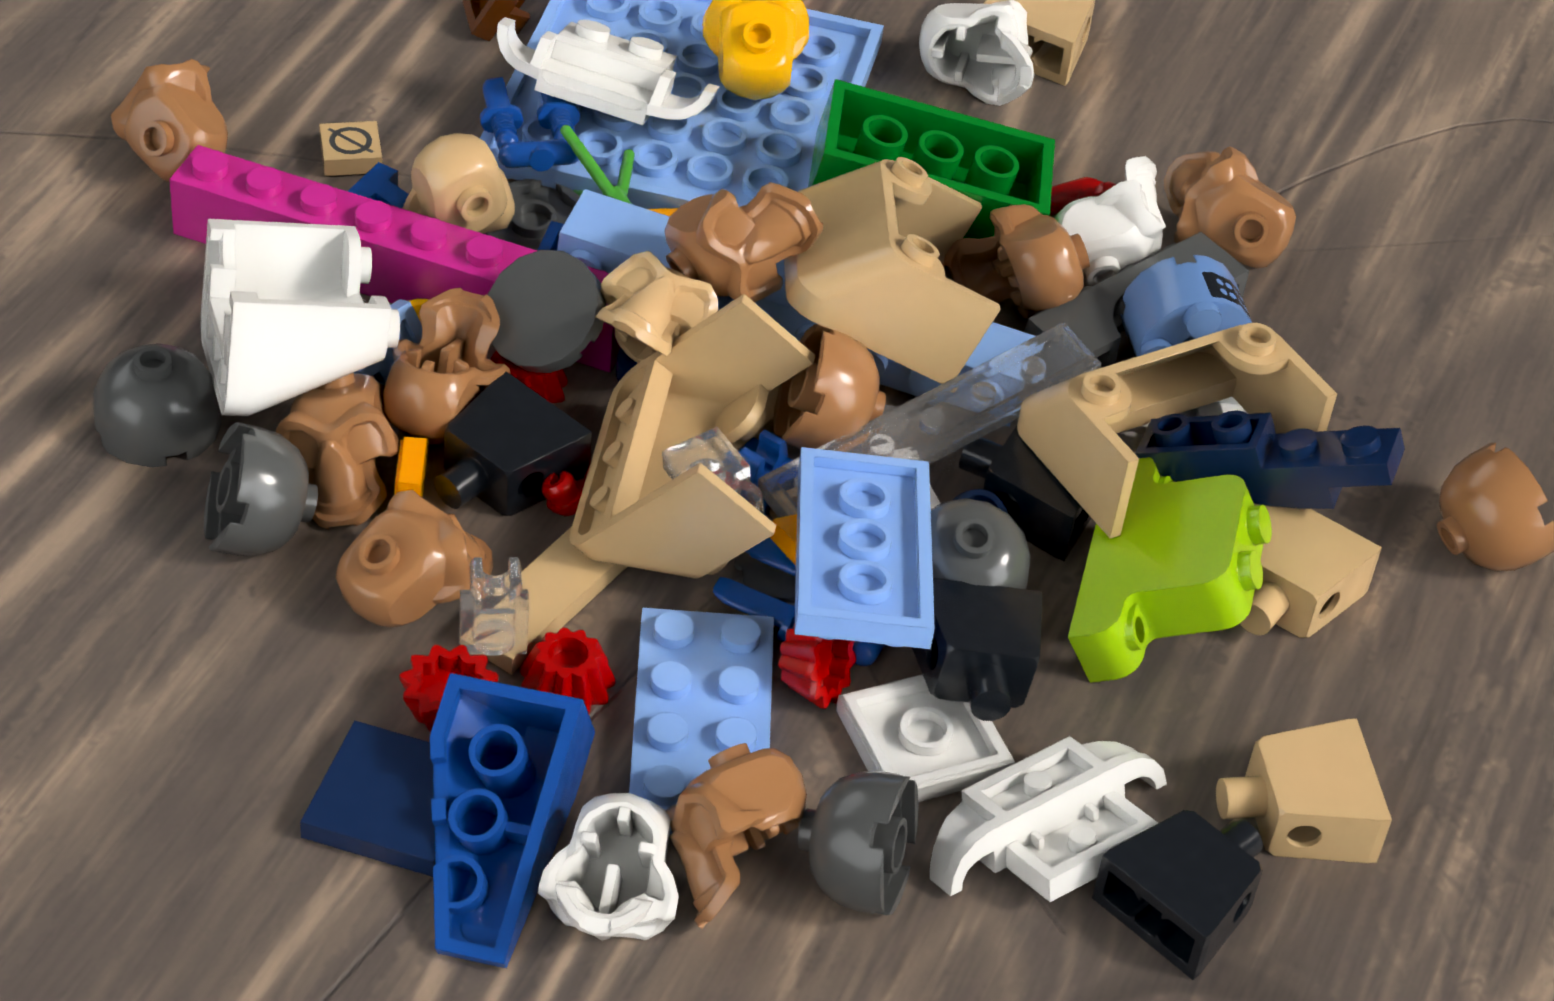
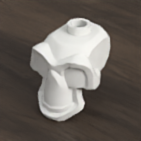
[919,0,1034,106]
[1054,156,1166,287]
[538,793,679,941]

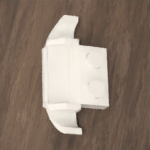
[497,17,720,125]
[929,736,1167,902]

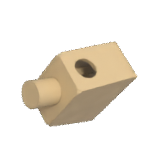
[983,0,1095,86]
[1240,506,1382,638]
[1216,719,1392,863]

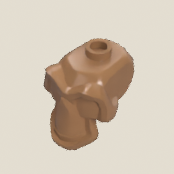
[111,59,228,183]
[1164,146,1296,269]
[664,182,823,303]
[944,204,1090,319]
[383,288,510,444]
[276,373,400,529]
[335,490,493,628]
[666,743,807,929]

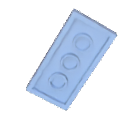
[794,447,935,649]
[629,608,774,835]

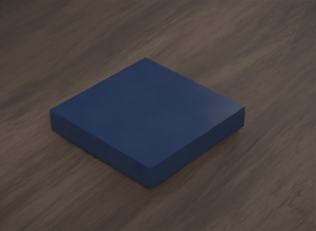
[300,720,436,877]

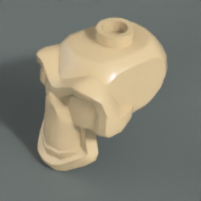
[402,133,515,233]
[595,251,718,364]

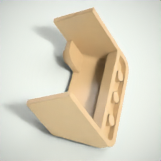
[784,157,1001,388]
[569,294,815,579]
[1017,323,1337,539]

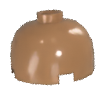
[773,324,886,451]
[1437,443,1554,571]

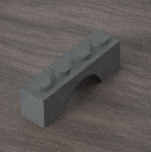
[1025,232,1250,387]

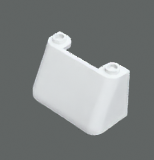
[201,219,400,416]

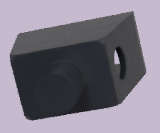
[434,371,592,516]
[959,426,1091,561]
[912,578,1043,721]
[1092,810,1263,980]

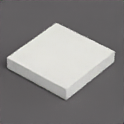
[836,674,1015,802]

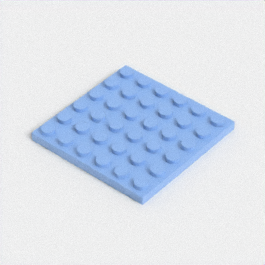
[480,0,884,209]

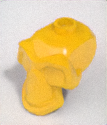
[702,0,809,100]

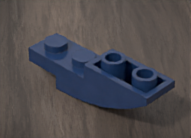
[1135,410,1405,509]

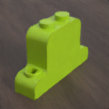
[1068,457,1272,683]

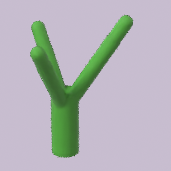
[560,125,635,204]

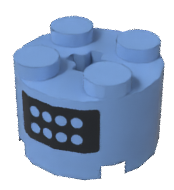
[1121,255,1253,357]

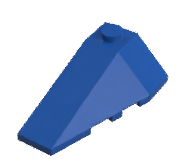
[430,673,595,969]

